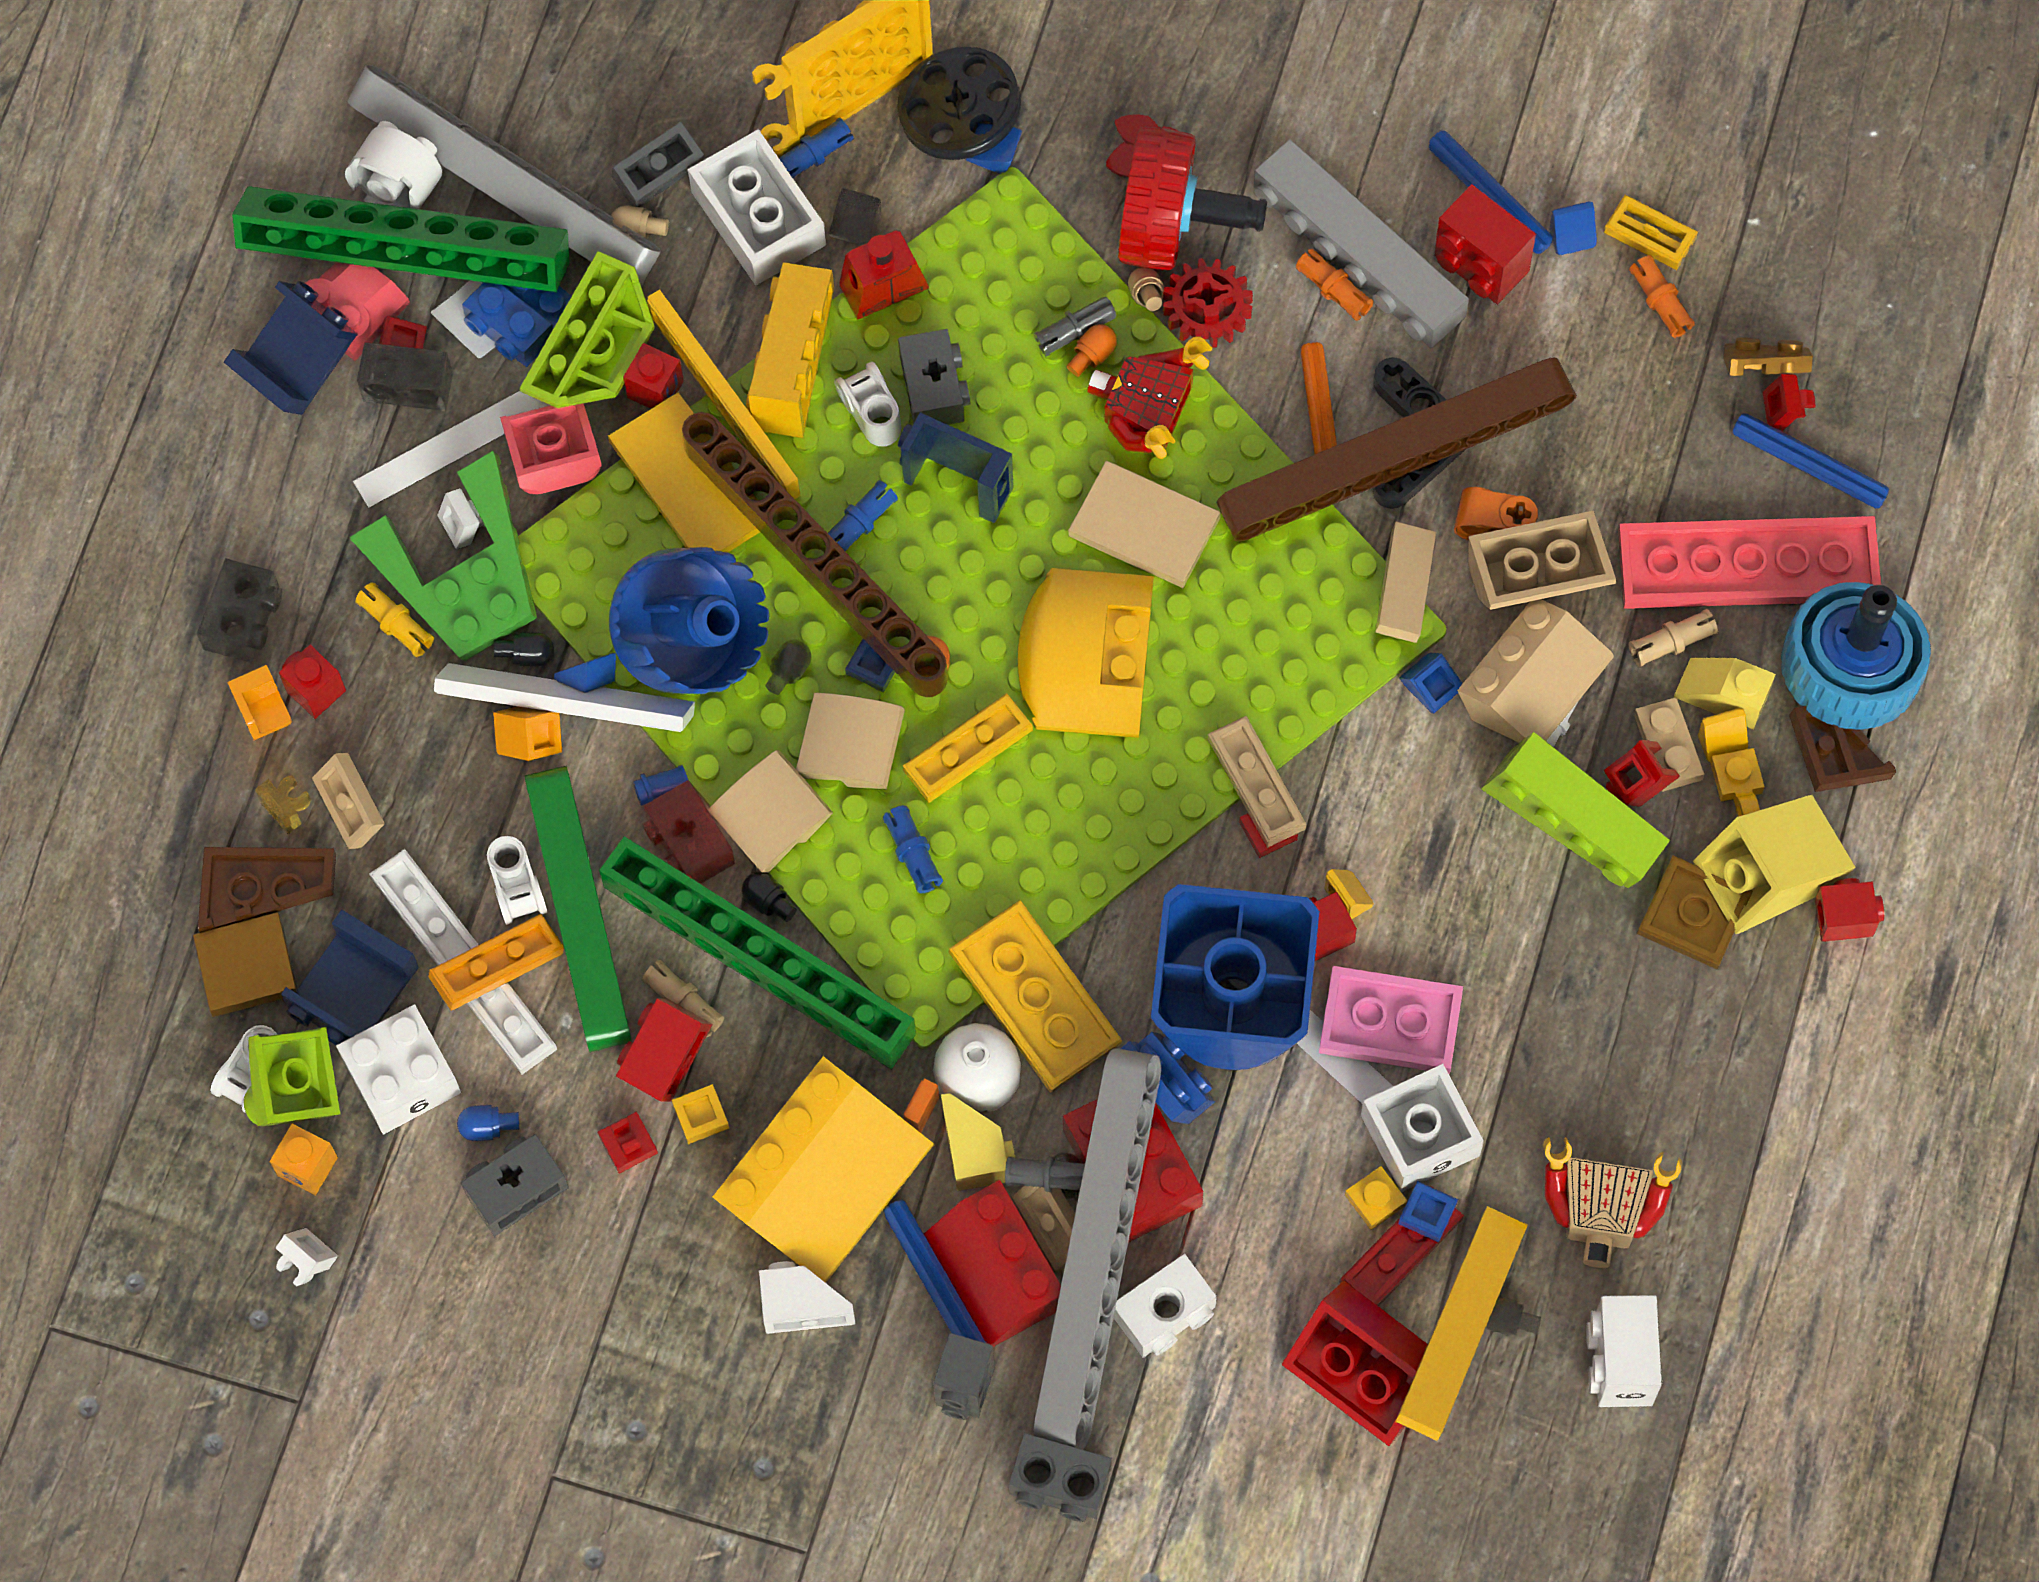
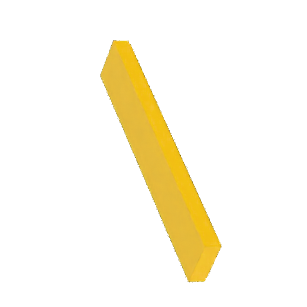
[647,289,800,499]
[1395,1206,1528,1441]

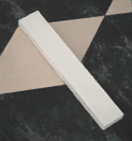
[434,663,695,732]
[369,849,557,1075]

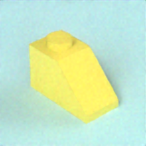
[1674,658,1776,730]
[941,1093,1015,1191]

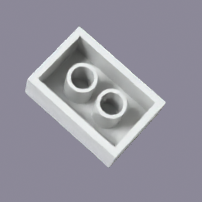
[687,129,826,286]

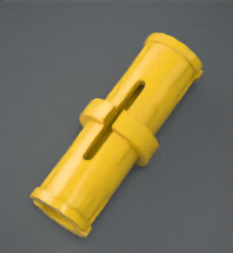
[355,582,434,657]

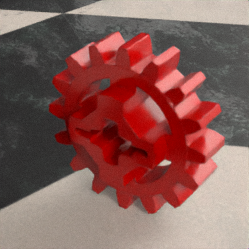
[1163,258,1253,348]

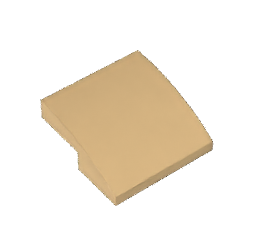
[796,693,905,789]
[708,750,833,873]

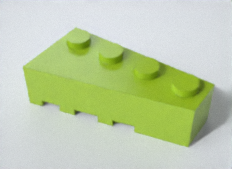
[1481,732,1670,888]

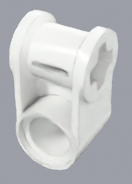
[834,361,901,447]
[487,836,547,925]
[210,1025,278,1113]

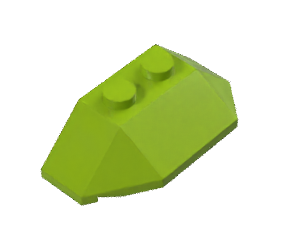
[520,251,655,408]

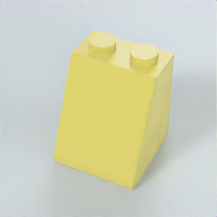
[1693,795,1856,934]

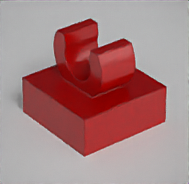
[1763,374,1816,431]
[597,1111,658,1174]

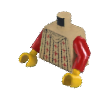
[1543,1137,1682,1268]

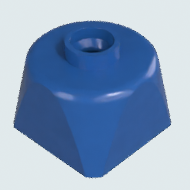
[1151,884,1319,1070]

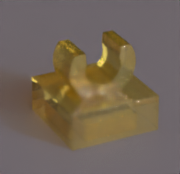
[255,775,311,834]

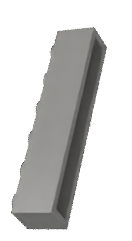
[1254,139,1469,348]

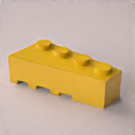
[746,262,834,438]

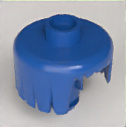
[609,547,769,694]

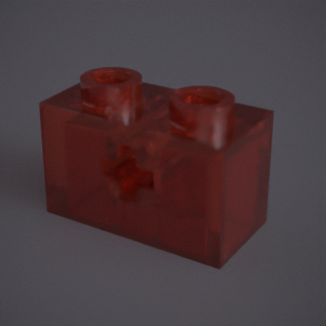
[642,780,735,884]

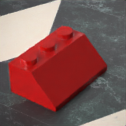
[924,1180,1061,1347]
[1281,1281,1428,1446]

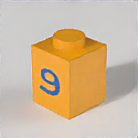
[269,1124,338,1196]

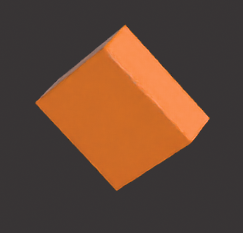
[903,1078,939,1133]

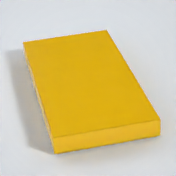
[608,392,760,552]
[948,900,1123,1093]

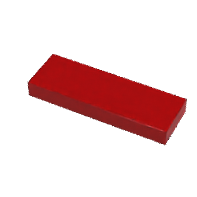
[1339,1186,1464,1306]

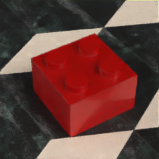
[1434,184,1536,305]

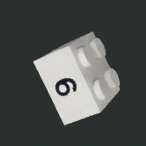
[336,1004,461,1135]
[1361,1064,1484,1192]
[1586,1296,1662,1407]

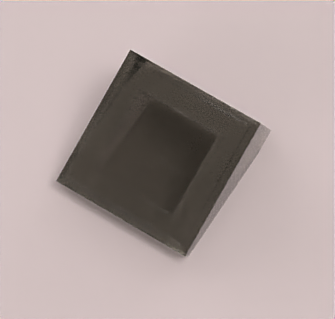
[829,188,882,245]

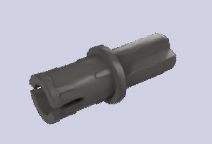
[1033,297,1116,357]
[1005,1156,1085,1192]

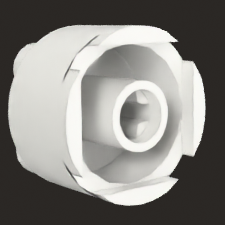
[345,121,442,209]

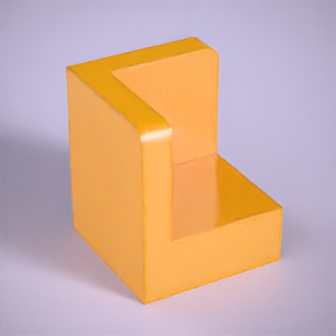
[227,665,292,741]
[493,706,562,761]

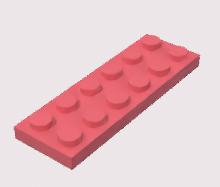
[1618,516,1881,609]

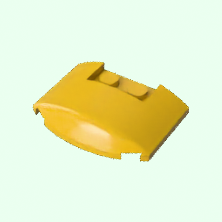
[1018,568,1154,738]

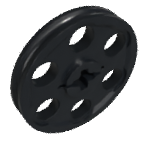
[897,47,1021,160]

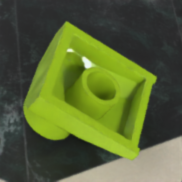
[244,1027,340,1126]

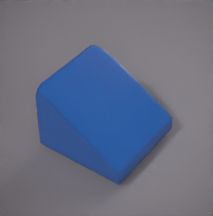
[966,123,1022,174]
[1549,201,1597,255]
[1399,652,1463,714]
[554,653,616,693]

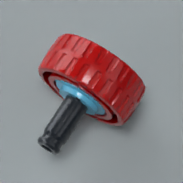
[1118,127,1268,270]

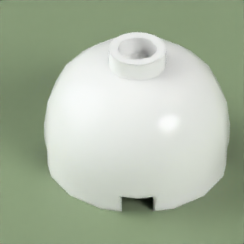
[933,1023,1021,1113]

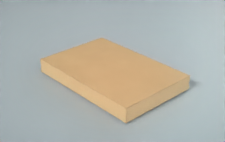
[1069,461,1221,588]

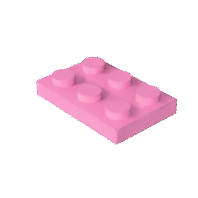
[1319,966,1463,1074]

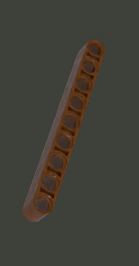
[1216,357,1577,542]
[682,412,948,697]

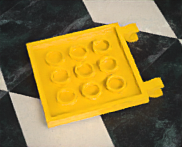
[752,0,933,158]

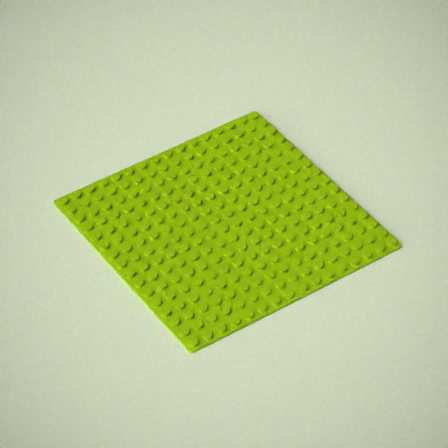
[518,167,1447,1049]

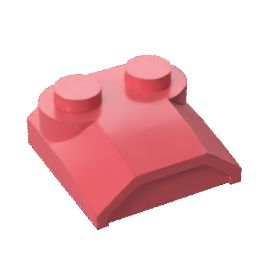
[305,262,410,361]
[500,403,602,494]

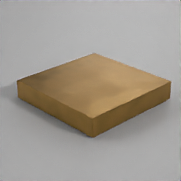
[1637,856,1753,969]
[193,912,298,1017]

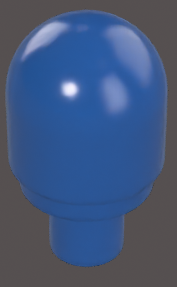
[457,1105,520,1141]

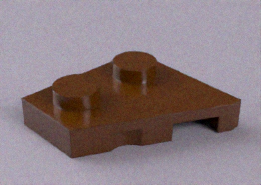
[1789,706,1896,792]

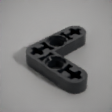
[1373,357,1466,509]

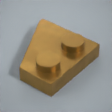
[1723,337,1813,376]

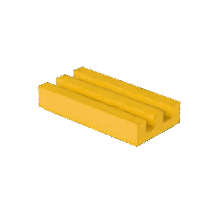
[1604,194,1698,270]

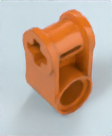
[1454,487,1538,540]

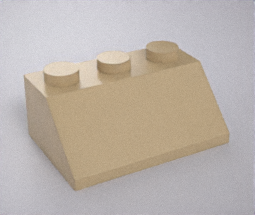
[1468,511,1616,610]
[1457,599,1614,743]

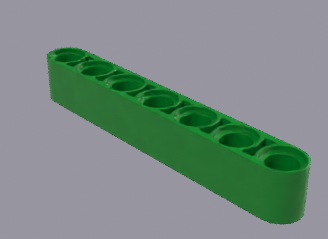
[524,765,632,1053]

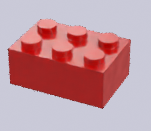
[1062,1099,1204,1243]

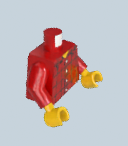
[1087,336,1213,459]

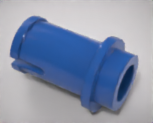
[633,765,691,807]

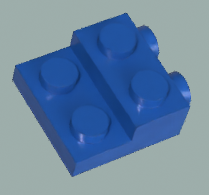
[462,282,572,367]
[1120,1032,1215,1124]

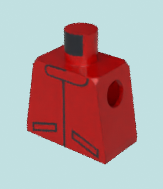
[839,230,929,320]

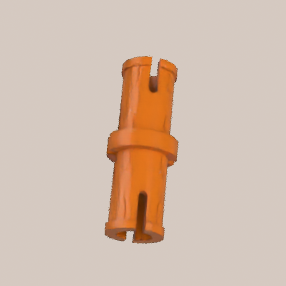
[1296,248,1373,321]
[1629,255,1695,338]

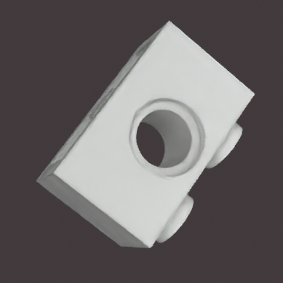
[1114,1254,1217,1358]

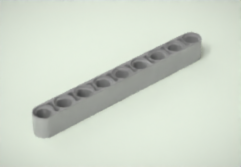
[347,64,661,288]
[1034,1048,1161,1450]

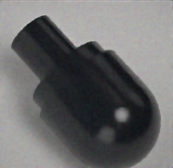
[494,632,554,667]
[741,872,797,922]

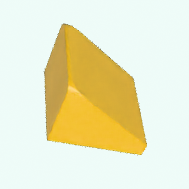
[1698,708,1748,762]
[1324,869,1374,919]

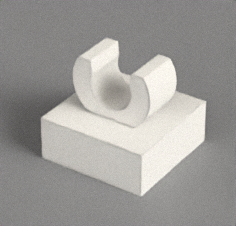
[437,488,484,549]
[276,1228,338,1286]

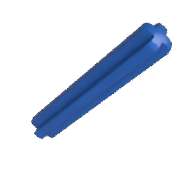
[1429,130,1553,254]
[1733,413,1889,509]
[884,1200,986,1343]

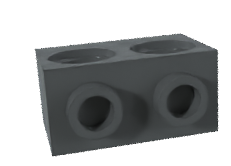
[933,1333,995,1420]
[1009,1433,1112,1522]

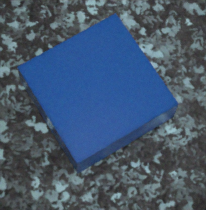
[1398,1181,1458,1242]

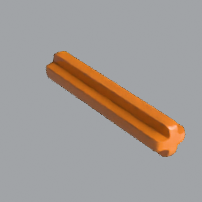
[1301,342,1337,454]

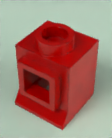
[1604,740,1680,807]

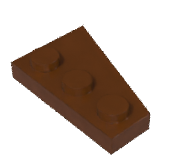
[198,847,336,933]

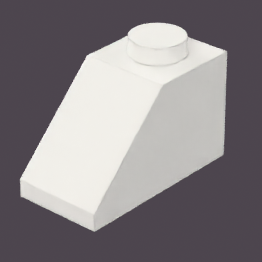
[759,1261,855,1334]

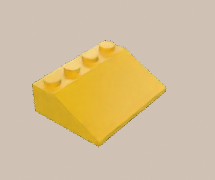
[712,1056,934,1283]

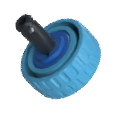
[1781,582,1931,730]

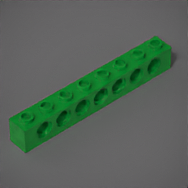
[232,186,570,292]
[599,836,916,1070]

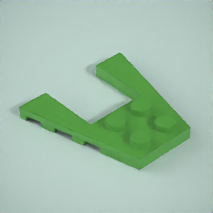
[350,451,537,661]

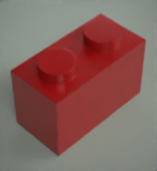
[616,998,713,1102]

